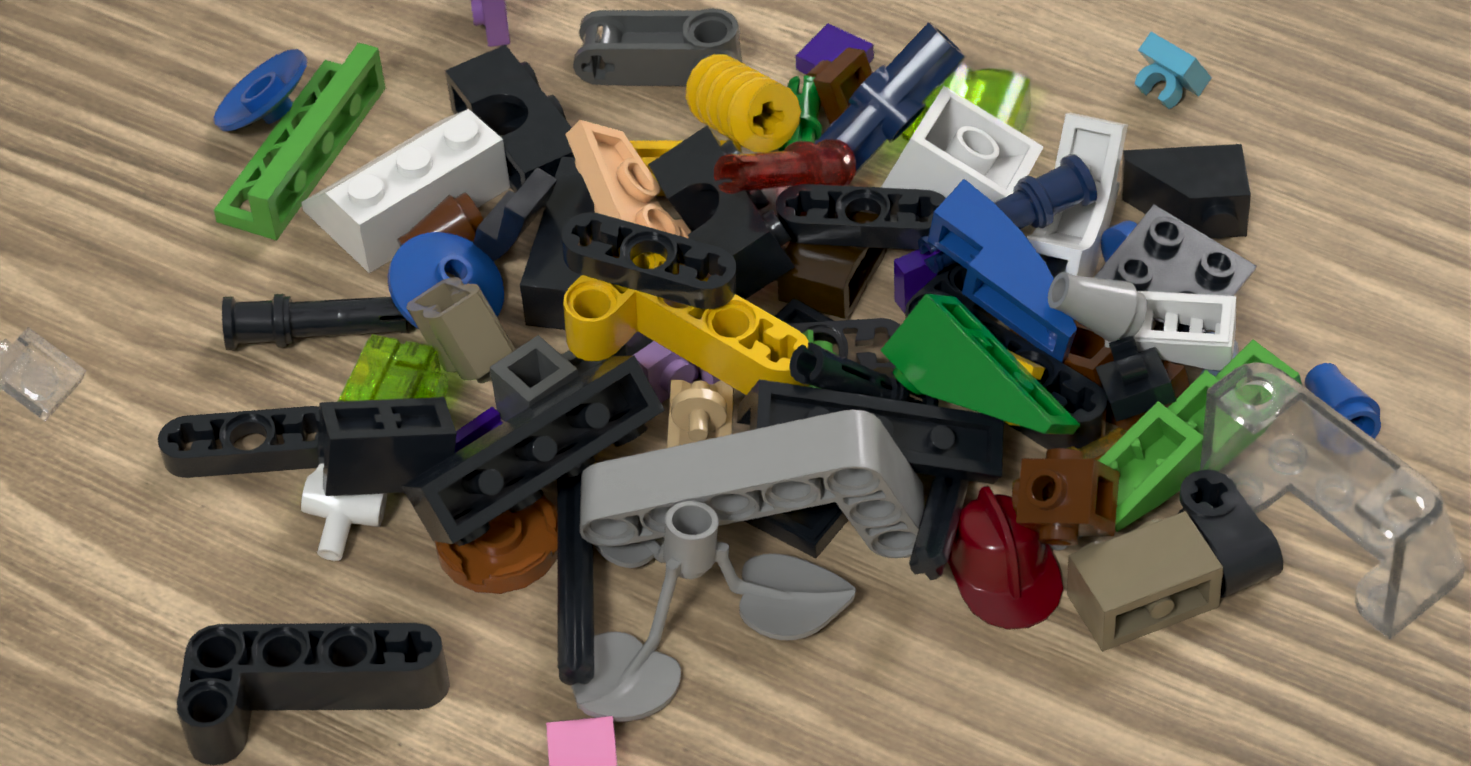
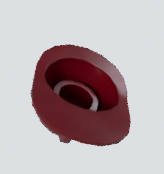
[948,485,1063,630]

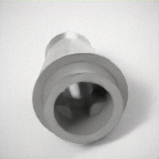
[1048,272,1147,342]

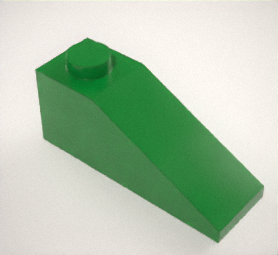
[880,294,1080,434]

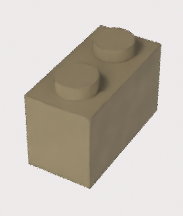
[1067,511,1223,652]

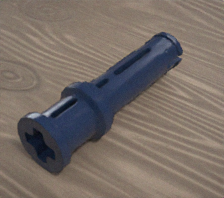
[918,154,1097,274]

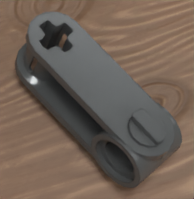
[573,8,742,86]

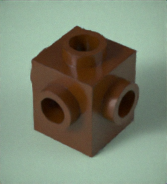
[1012,448,1120,546]

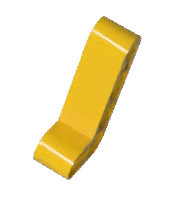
[563,248,810,395]

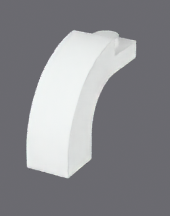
[1026,113,1128,278]

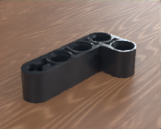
[905,262,1107,459]
[177,623,450,765]

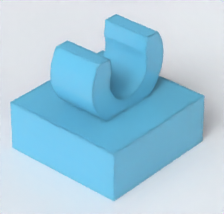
[1135,32,1212,109]

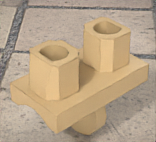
[667,380,734,448]

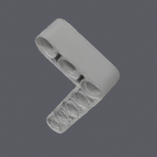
[580,410,925,558]

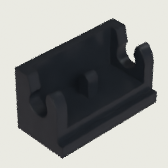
[318,397,457,496]

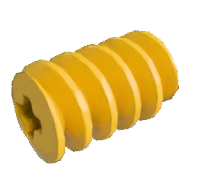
[686,54,801,152]

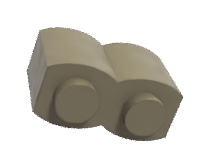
[406,277,516,383]

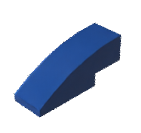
[928,179,1077,363]

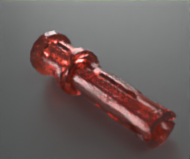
[714,139,856,194]

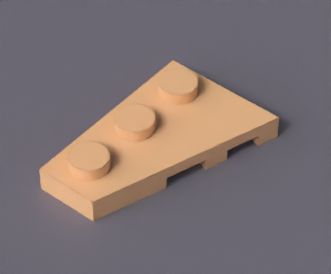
[565,120,711,279]

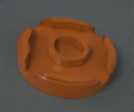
[434,495,557,594]

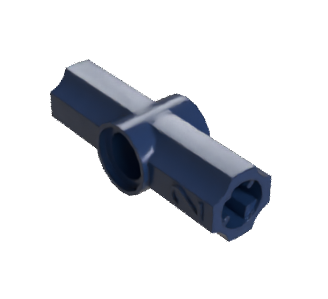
[808,22,967,185]

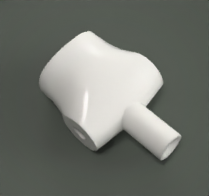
[301,464,387,561]

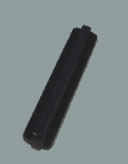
[909,476,969,580]

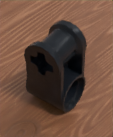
[1178,469,1283,598]

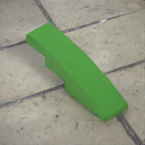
[1098,339,1302,532]

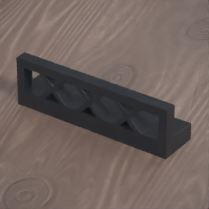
[737,379,1004,484]

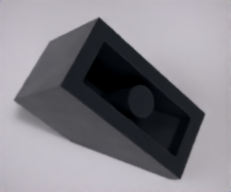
[1121,144,1251,238]

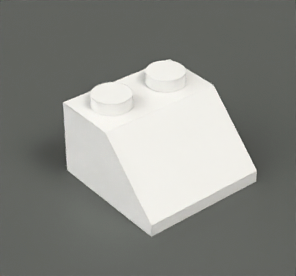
[881,86,1043,220]

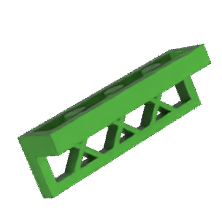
[214,42,386,241]

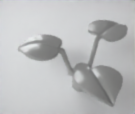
[571,501,856,722]

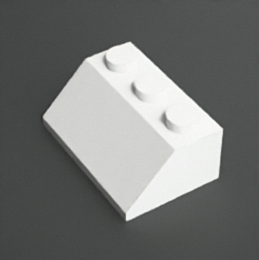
[301,109,510,273]

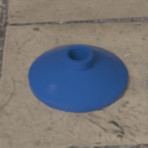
[214,49,307,131]
[388,232,504,329]

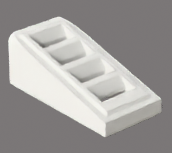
[1105,291,1236,371]

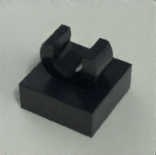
[1095,336,1176,422]

